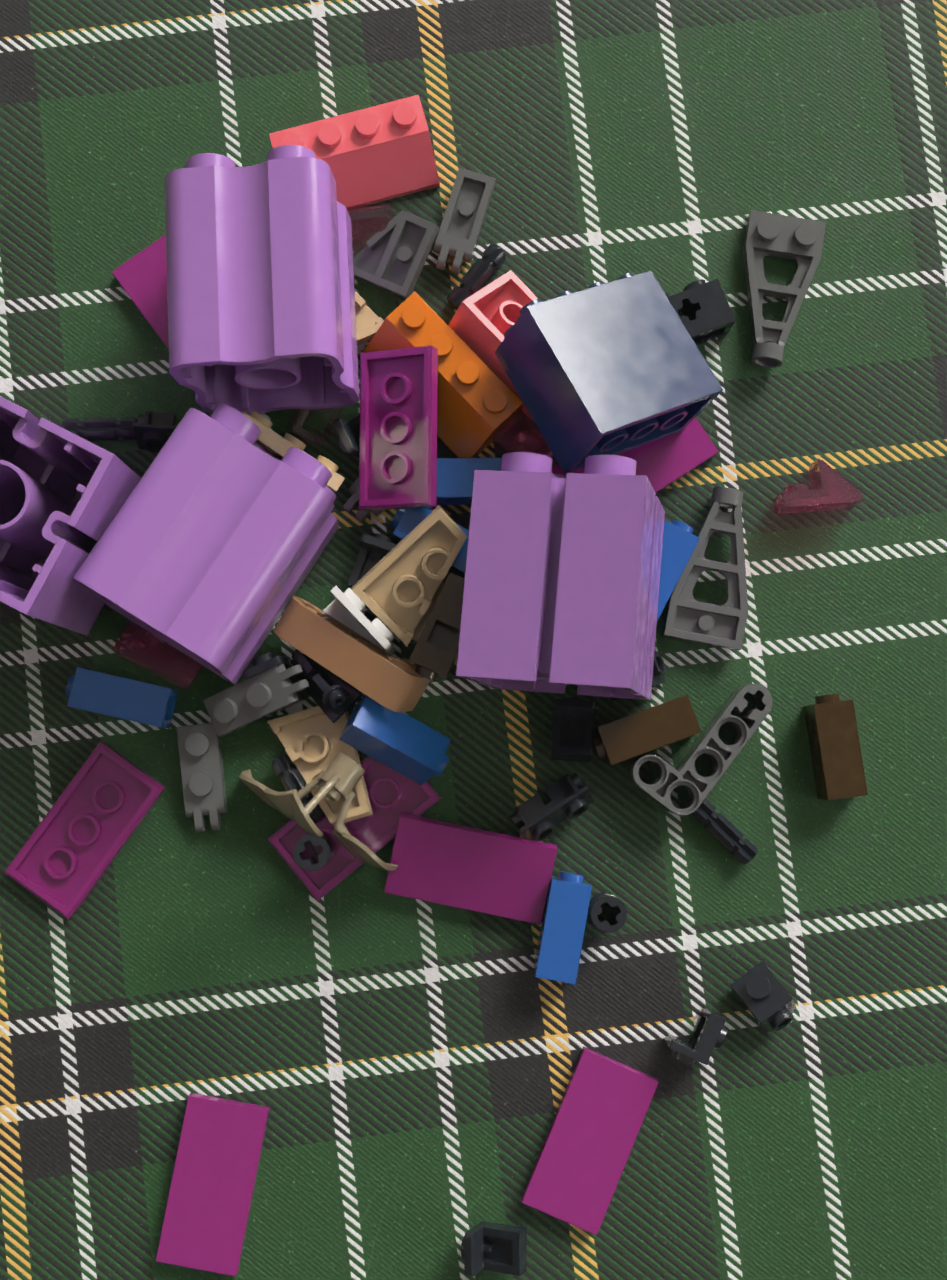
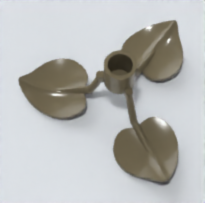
[239,752,399,871]

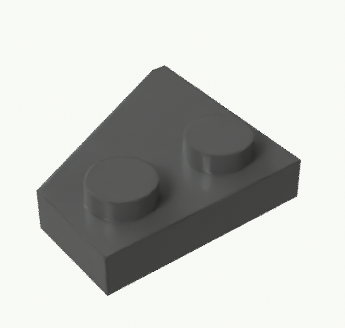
[353,210,440,299]

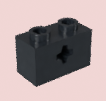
[665,279,735,345]

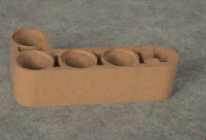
[273,596,431,713]

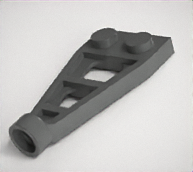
[743,210,826,368]
[662,487,748,651]

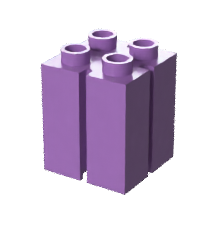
[0,396,141,635]
[456,452,665,700]

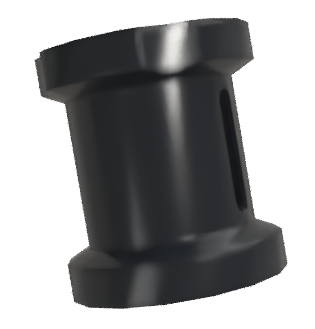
[293,833,334,871]
[588,892,627,933]

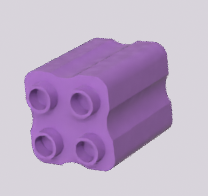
[165,145,359,415]
[73,403,339,685]

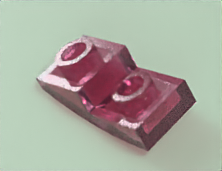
[113,621,202,689]

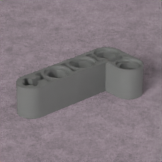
[628,684,772,815]

